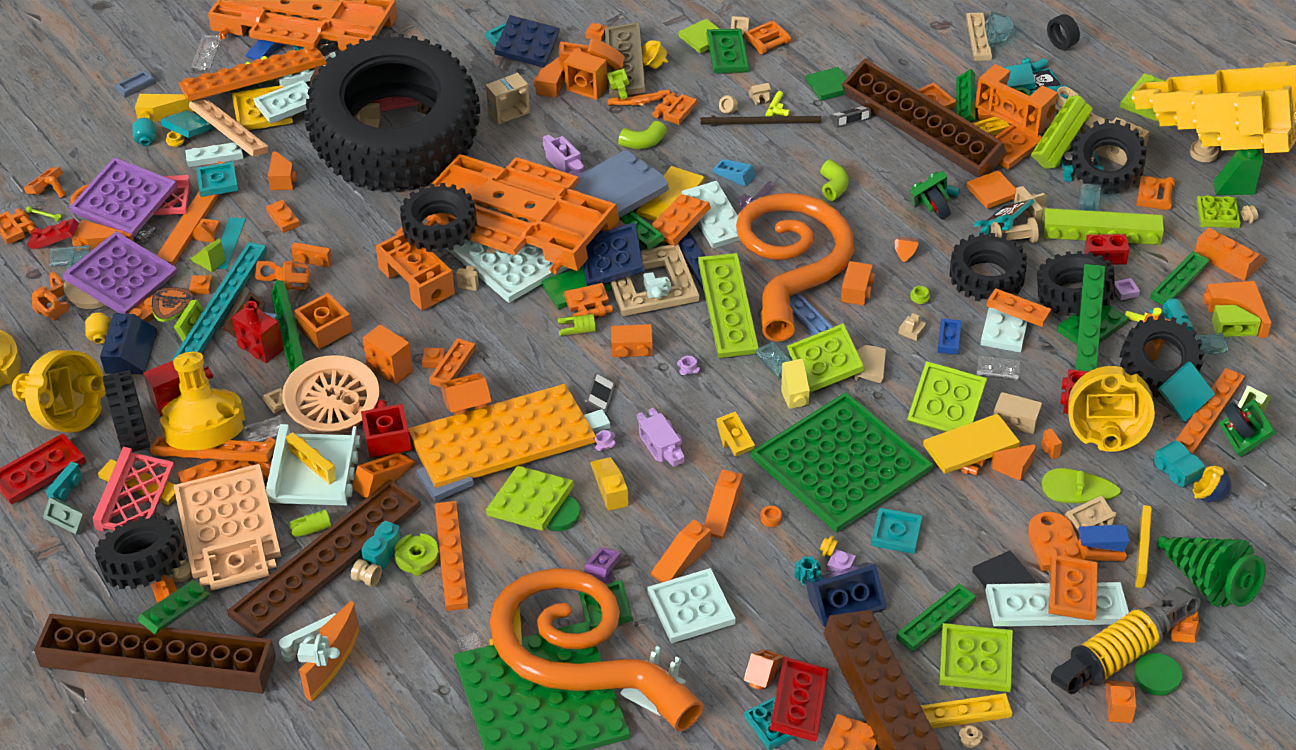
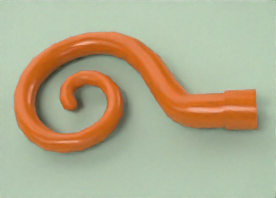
[736,193,855,342]
[489,568,704,732]

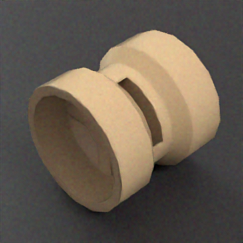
[351,559,382,587]

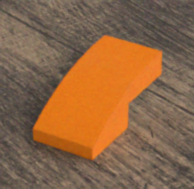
[588,39,625,71]

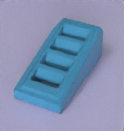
[713,159,756,186]

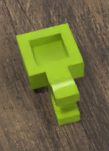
[607,69,629,100]

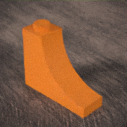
[1202,281,1271,338]

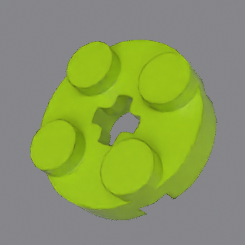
[394,533,440,576]

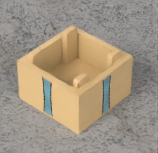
[486,73,530,125]

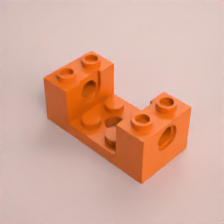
[975,64,1058,136]
[376,232,455,311]

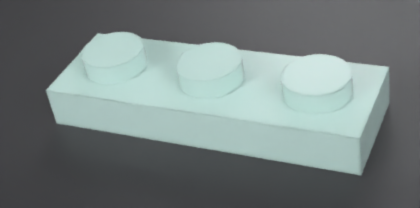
[185,142,243,167]

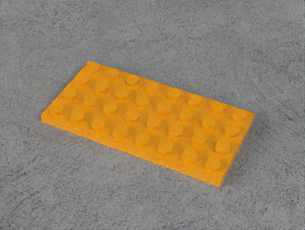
[408,384,596,488]

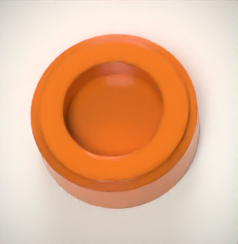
[760,506,782,527]

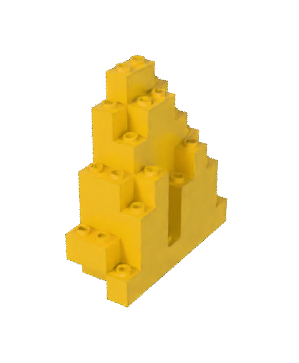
[1132,62,1296,153]

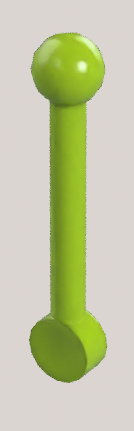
[25,206,62,221]

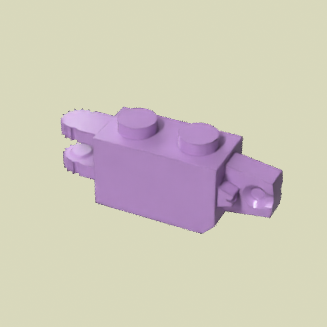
[543,135,584,176]
[637,408,684,467]

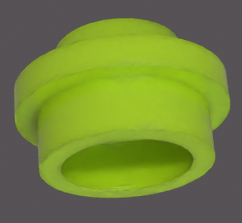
[910,286,930,304]

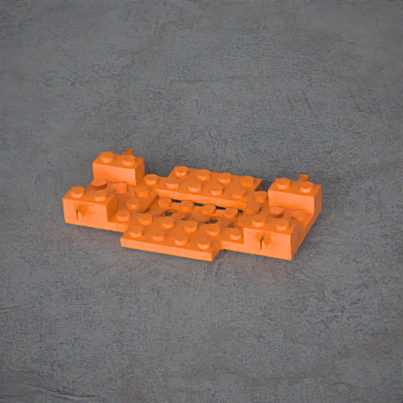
[208,0,397,51]
[424,154,620,274]

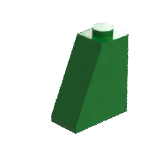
[1213,149,1263,196]

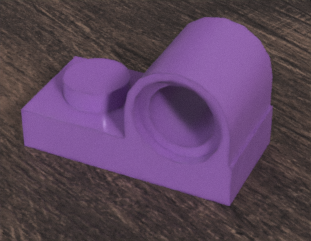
[584,546,621,584]

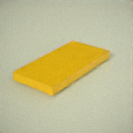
[637,166,705,221]
[923,414,1020,474]

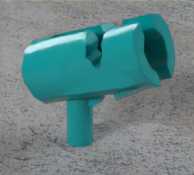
[1149,299,1194,331]

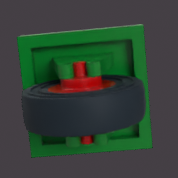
[910,171,951,220]
[1219,399,1277,457]

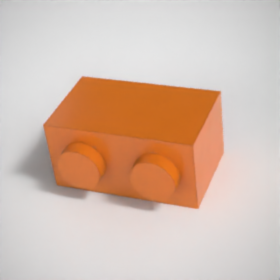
[841,261,875,306]
[611,324,653,357]

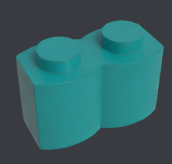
[1154,440,1205,487]
[362,521,401,571]

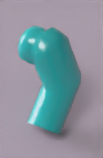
[1021,58,1048,71]

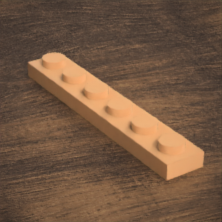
[189,97,269,156]

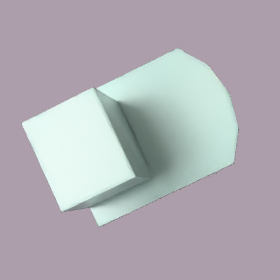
[643,272,671,298]
[297,634,340,666]

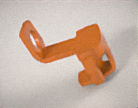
[255,261,310,292]
[32,271,69,321]

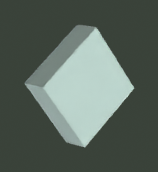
[584,409,610,433]

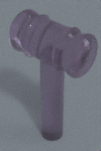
[739,181,774,207]

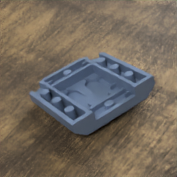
[574,149,669,218]

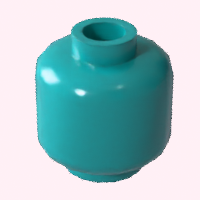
[132,118,157,146]

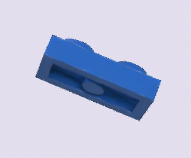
[937,318,961,355]

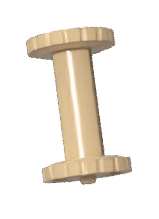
[991,217,1039,243]

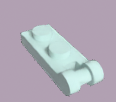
[279,613,336,662]

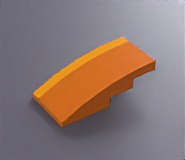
[299,601,360,702]

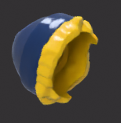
[1192,466,1232,503]

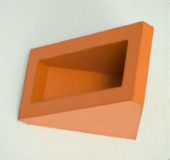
[991,444,1036,481]

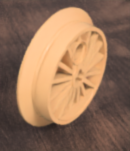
[282,355,379,435]

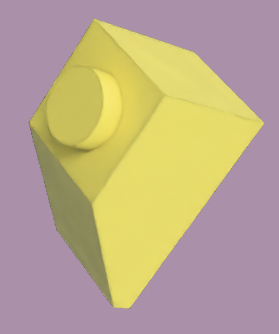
[781,359,810,409]

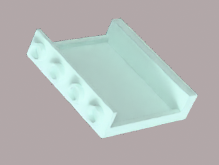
[266,424,361,505]

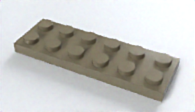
[605,21,646,98]

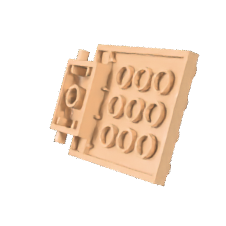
[174,464,281,591]

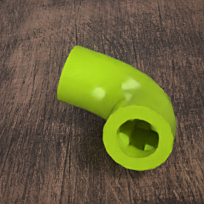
[618,121,667,150]
[820,159,849,201]

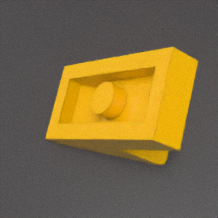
[716,411,755,457]

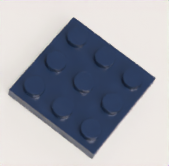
[494,15,560,68]
[583,222,645,286]

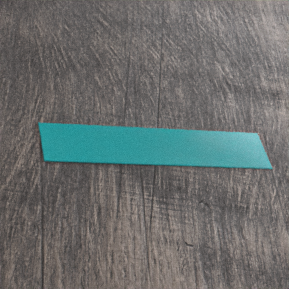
[217,217,246,269]

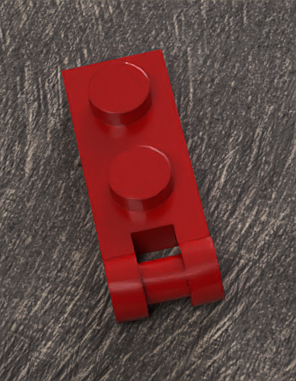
[27,218,79,249]

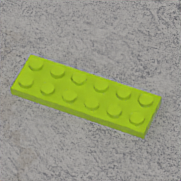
[698,253,759,358]

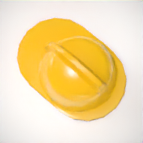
[642,40,668,69]

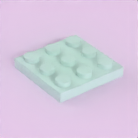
[647,568,736,644]

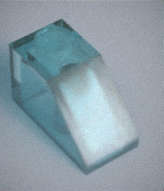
[984,11,1014,47]
[1078,184,1101,211]

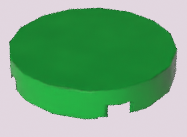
[547,495,580,531]
[1134,653,1182,696]

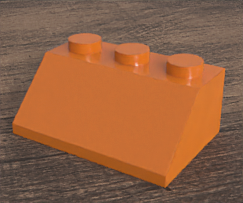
[1195,228,1267,282]

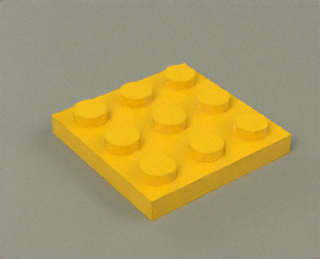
[232,85,293,131]

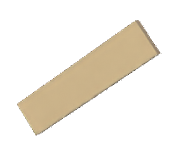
[966,13,992,61]

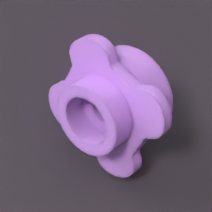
[677,356,700,375]
[595,430,616,451]

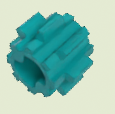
[794,556,821,585]

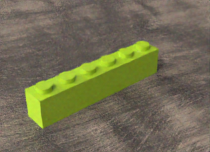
[1043,208,1164,245]

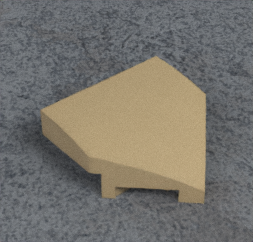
[854,345,886,383]
[1064,495,1116,533]

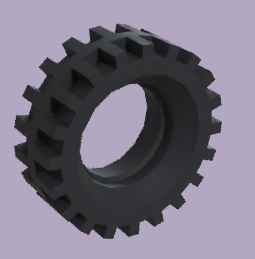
[1072,119,1146,194]
[400,183,477,253]
[949,232,1027,301]
[1037,251,1115,316]
[1119,315,1205,397]
[103,370,151,452]
[95,515,187,589]

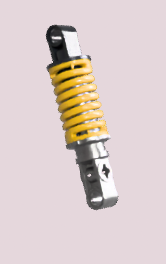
[1051,587,1200,695]

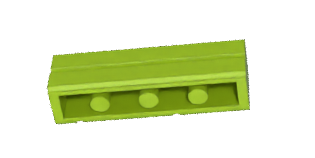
[1031,95,1093,169]

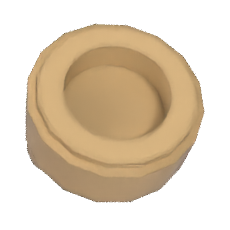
[719,95,738,114]
[170,560,192,583]

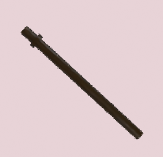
[701,115,821,126]

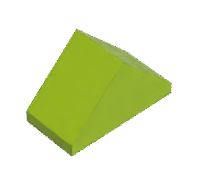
[190,238,226,272]

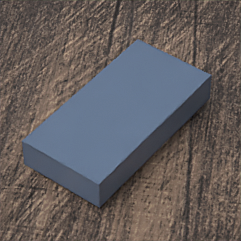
[115,70,156,98]

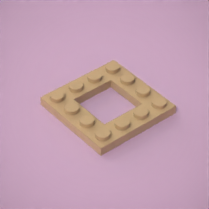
[610,244,699,316]

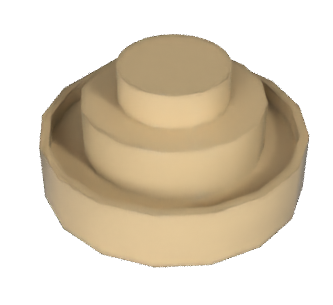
[1190,140,1219,162]

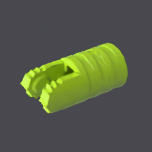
[558,314,596,336]
[289,509,331,537]

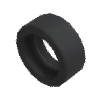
[1047,14,1080,50]

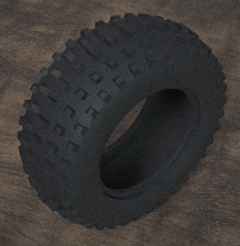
[304,34,480,192]

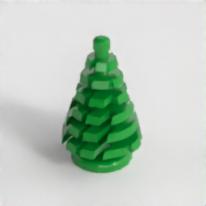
[1157,536,1266,608]

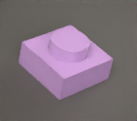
[1115,278,1140,301]
[827,549,856,572]

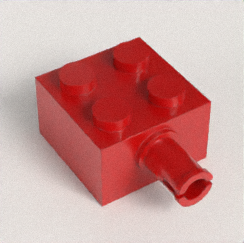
[232,301,284,363]
[143,361,213,417]
[361,400,411,458]

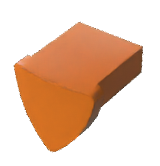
[192,218,221,242]
[895,237,919,262]

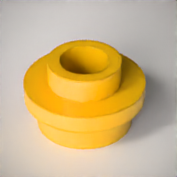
[166,131,185,147]
[820,535,838,557]

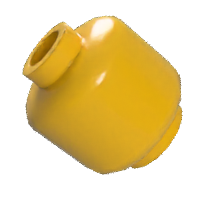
[85,313,111,344]

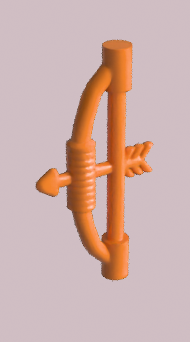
[607,89,670,106]

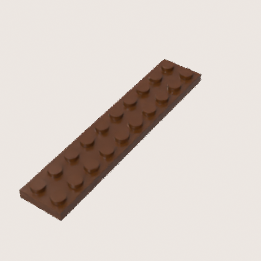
[227,480,421,638]

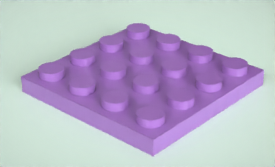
[69,157,177,238]
[63,231,177,314]

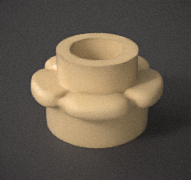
[1241,205,1258,224]
[959,725,983,748]

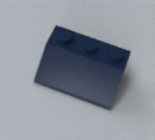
[100,313,158,374]
[805,562,887,627]

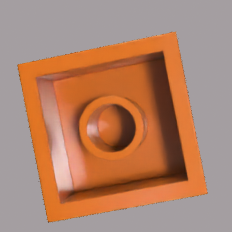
[564,50,607,100]
[294,293,353,349]
[363,324,413,385]
[440,372,492,414]

